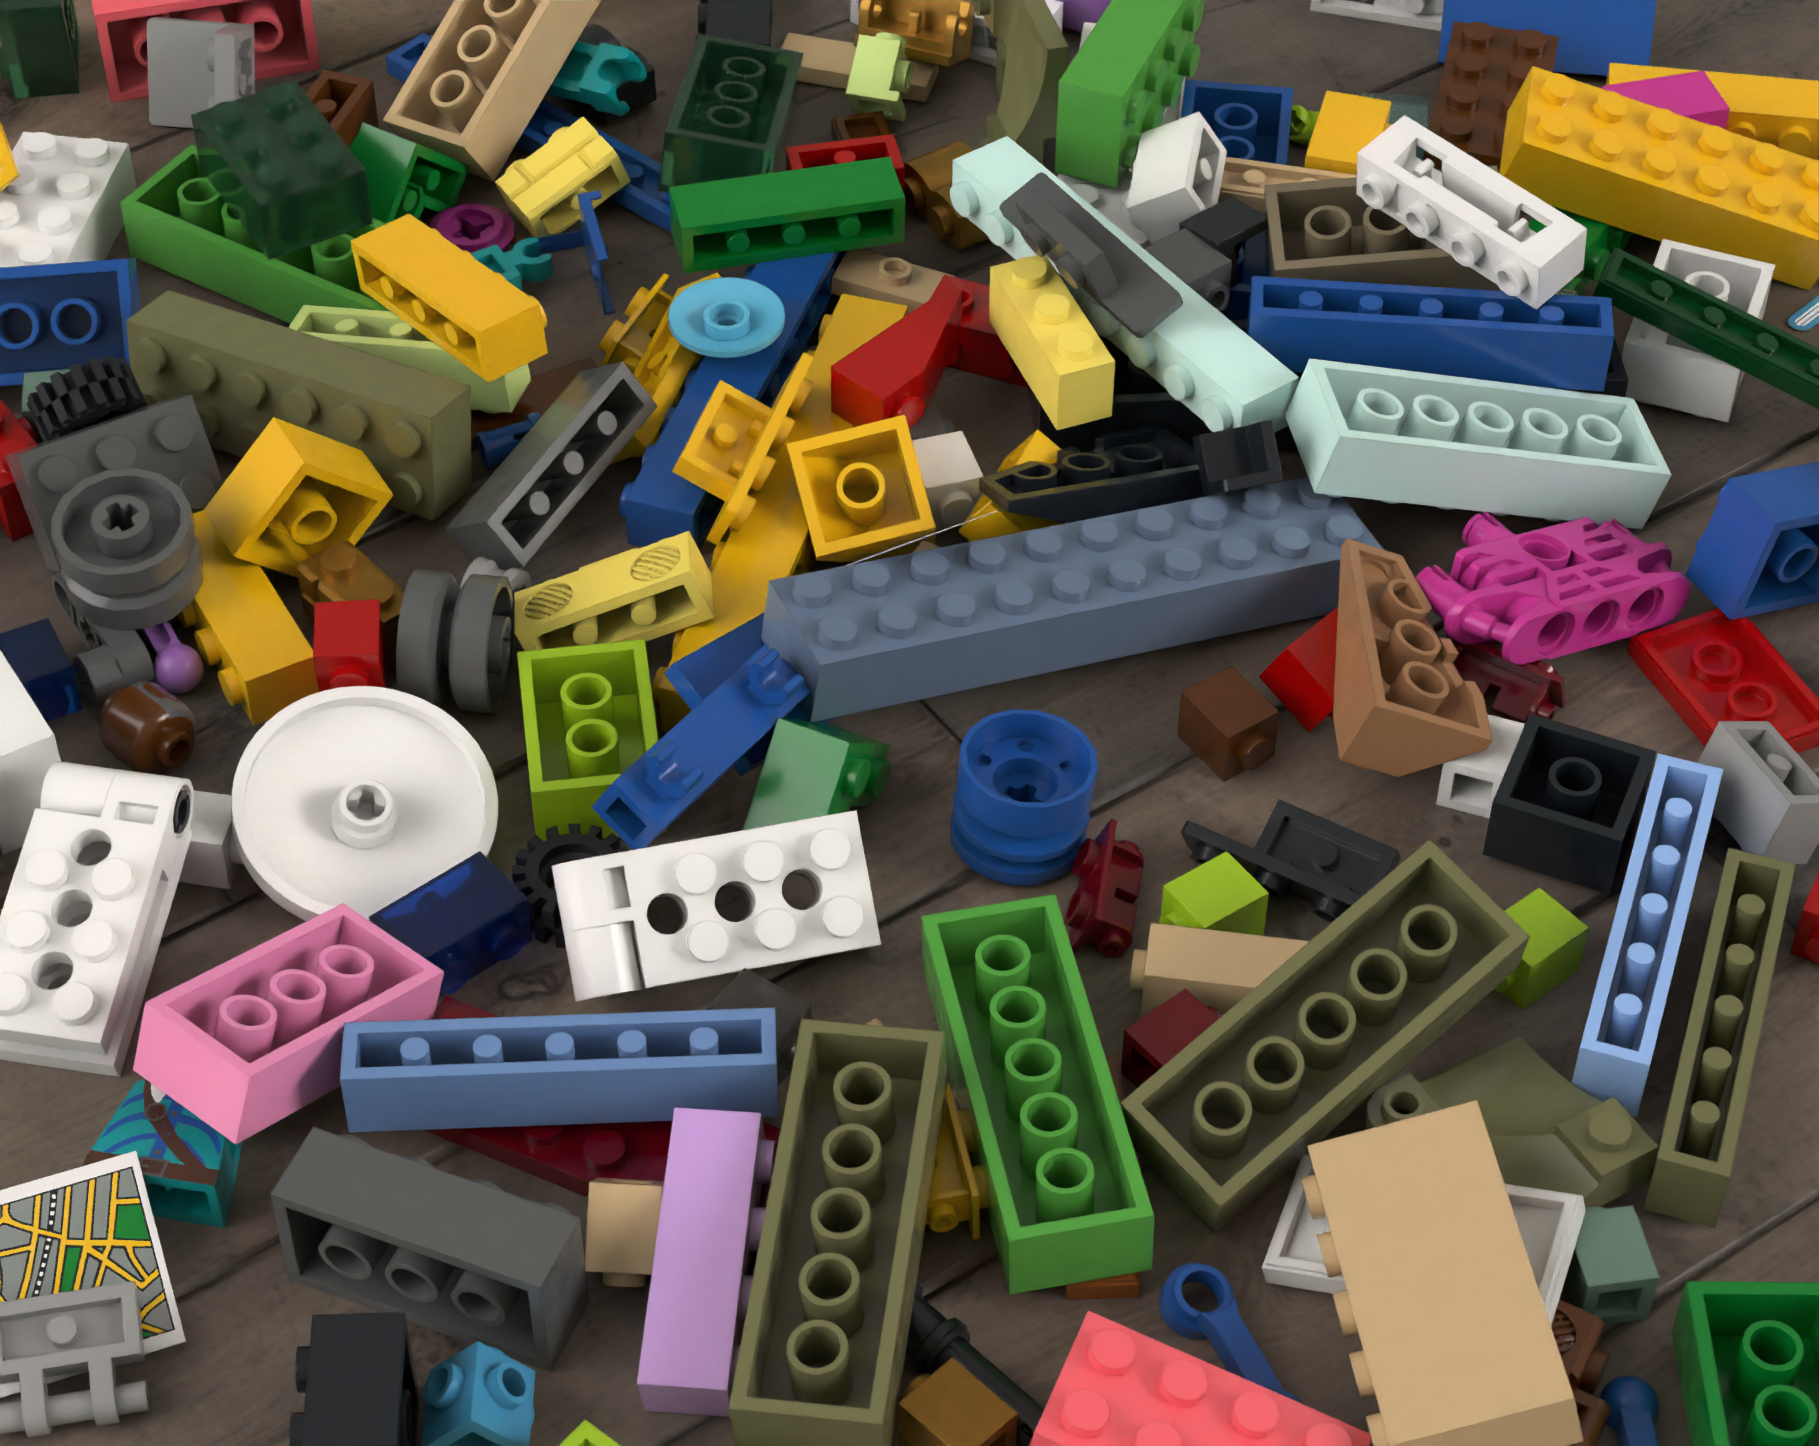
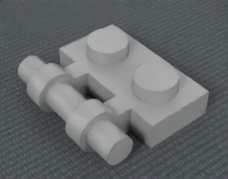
[0,1281,150,1438]

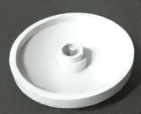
[231,686,498,933]

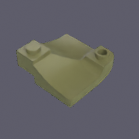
[972,0,1069,165]
[1364,1035,1659,1208]

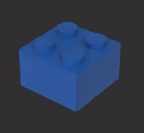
[1685,462,1819,620]

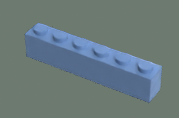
[340,1008,779,1132]

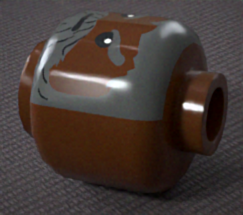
[99,681,197,775]

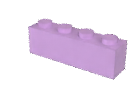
[637,1107,777,1417]

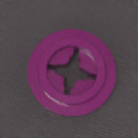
[428,204,515,253]

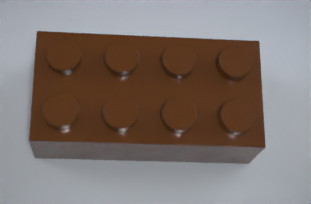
[1423,21,1559,215]

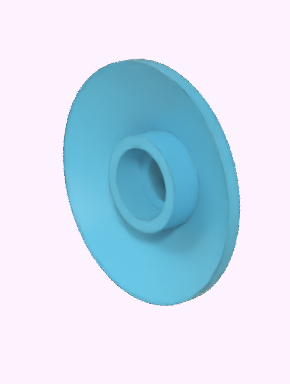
[668,277,785,358]

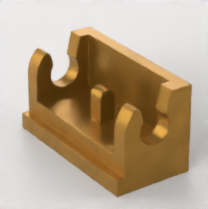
[854,0,975,67]

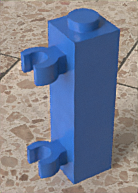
[591,644,811,850]

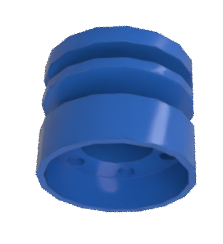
[950,709,1098,885]

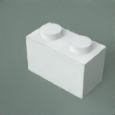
[1125,112,1227,244]

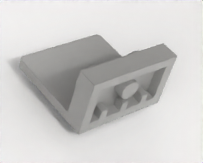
[147,17,255,143]

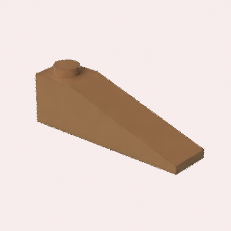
[1333,538,1493,777]

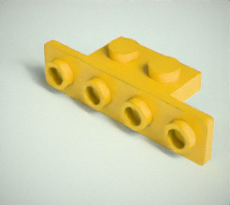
[672,352,814,545]

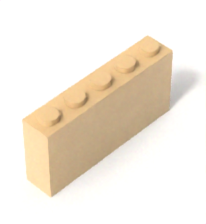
[1301,1100,1584,1446]

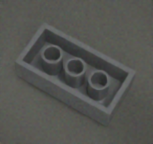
[270,1127,589,1372]

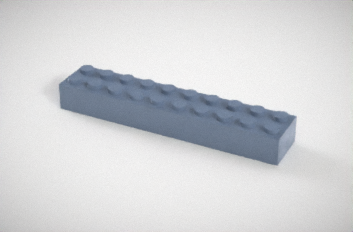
[761,477,1384,723]

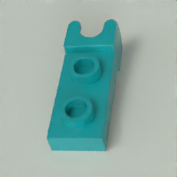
[546,41,647,116]

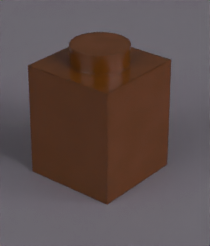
[1177,666,1279,781]

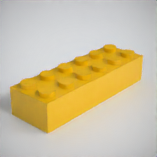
[1499,66,1819,291]

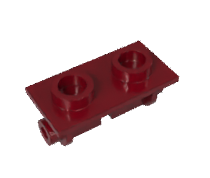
[1446,636,1566,726]
[1064,818,1144,958]

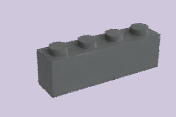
[445,361,658,570]

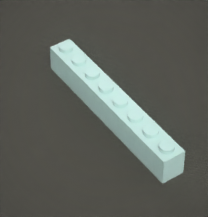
[950,136,1299,433]

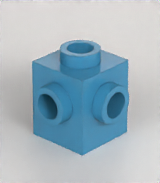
[421,1341,536,1446]

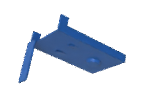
[537,190,615,315]

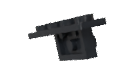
[1181,799,1401,923]

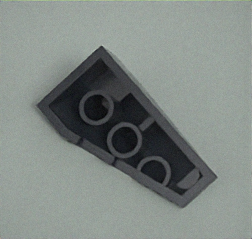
[979,425,1204,523]

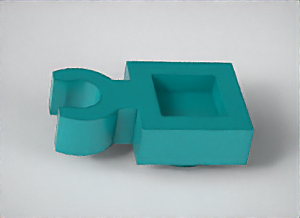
[471,237,554,292]

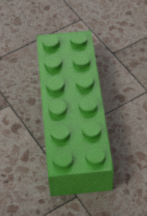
[120,144,389,324]
[921,894,1154,1295]

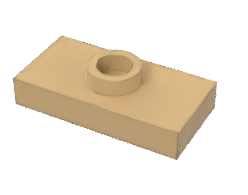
[830,249,956,314]

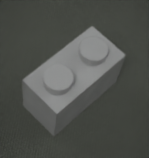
[1697,721,1819,864]

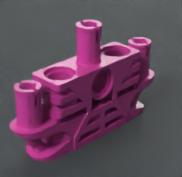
[1416,512,1690,665]

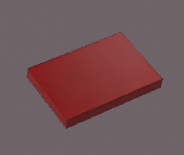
[1627,608,1819,754]

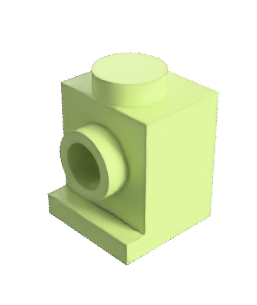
[846,32,913,122]

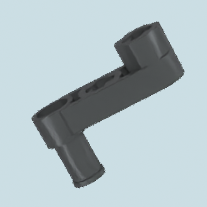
[52,572,156,706]

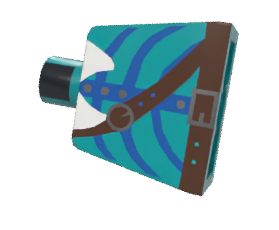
[83,1078,242,1228]

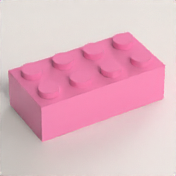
[133,903,444,1144]

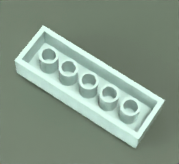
[1285,358,1672,529]

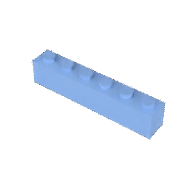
[1571,753,1723,1117]

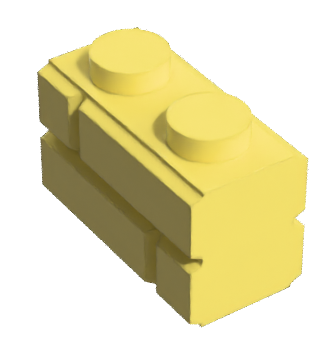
[495,117,631,238]

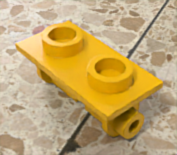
[598,273,674,374]
[926,1083,988,1240]

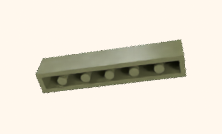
[1643,848,1796,1228]

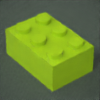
[517,639,667,842]

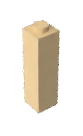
[1130,923,1309,1018]

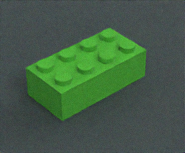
[1055,0,1204,189]

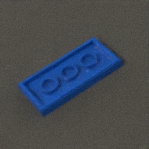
[1437,0,1657,77]

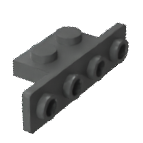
[999,172,1183,338]

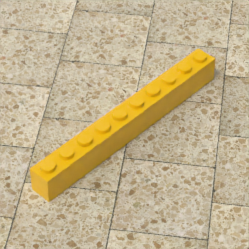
[652,293,908,733]

